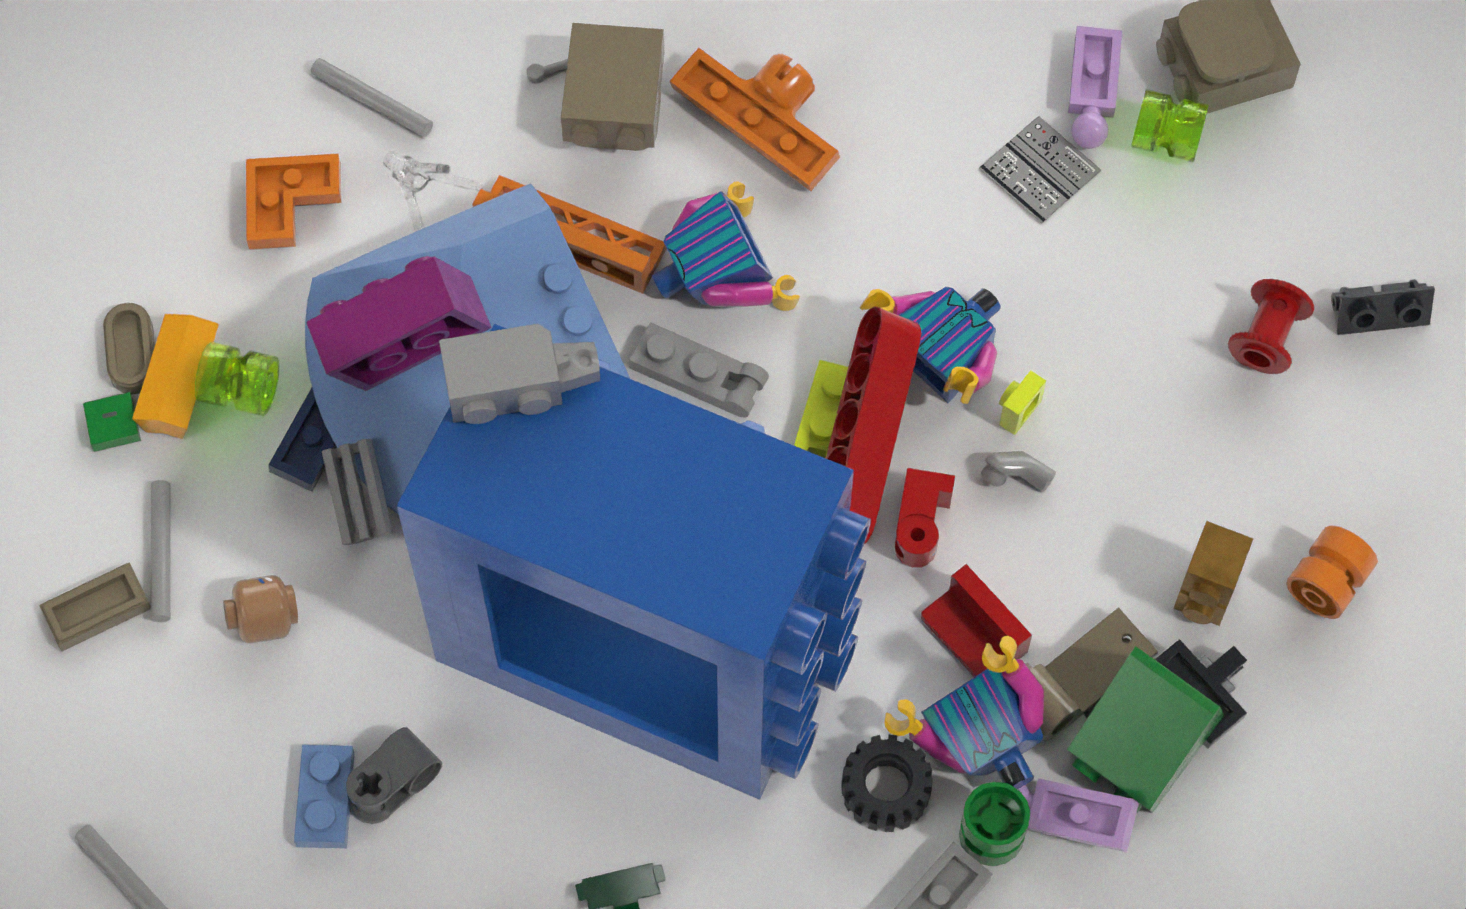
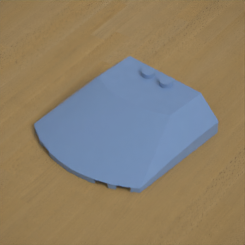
[305,183,630,515]

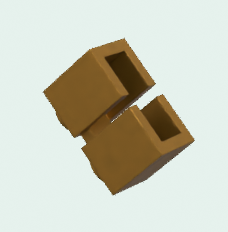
[1173,521,1254,626]

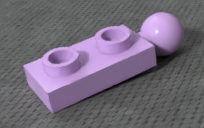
[1068,26,1122,149]
[1002,778,1139,853]

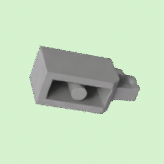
[439,324,600,424]

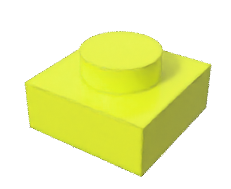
[999,370,1046,435]

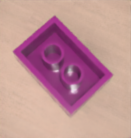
[306,256,491,391]

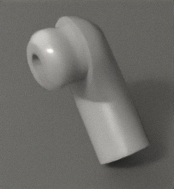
[981,451,1056,492]

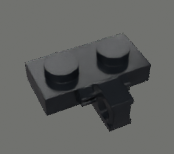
[1155,639,1247,749]

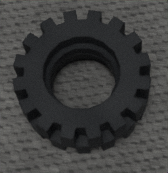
[841,734,933,832]

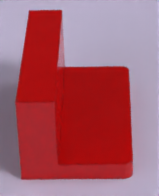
[921,564,1032,677]

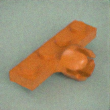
[670,47,840,191]

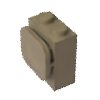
[1156,0,1301,118]
[561,23,665,151]

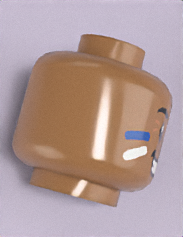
[223,575,298,644]

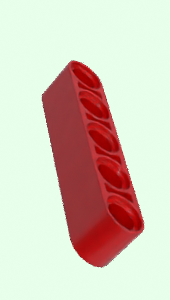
[826,307,921,544]

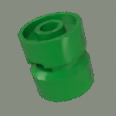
[959,781,1030,866]

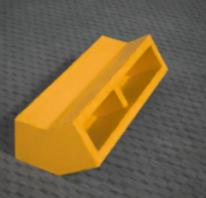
[132,314,219,439]

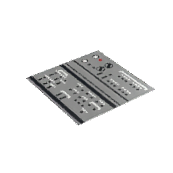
[979,116,1101,224]

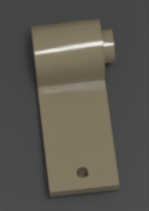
[1025,607,1158,742]

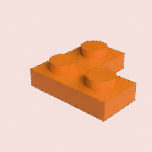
[246,153,341,249]

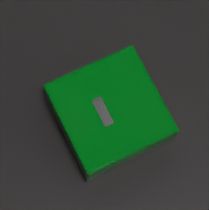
[83,392,141,452]

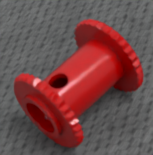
[1227,279,1315,374]

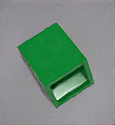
[1067,646,1224,814]

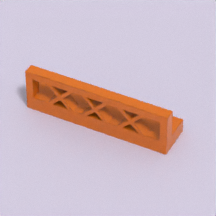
[472,175,667,294]

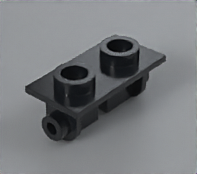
[1331,279,1435,335]

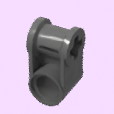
[346,727,443,824]

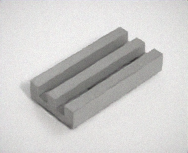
[322,439,393,545]

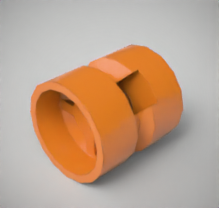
[1286,525,1378,619]

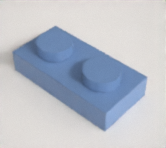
[294,745,355,849]

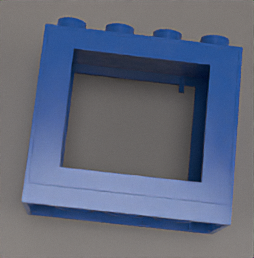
[397,324,871,800]

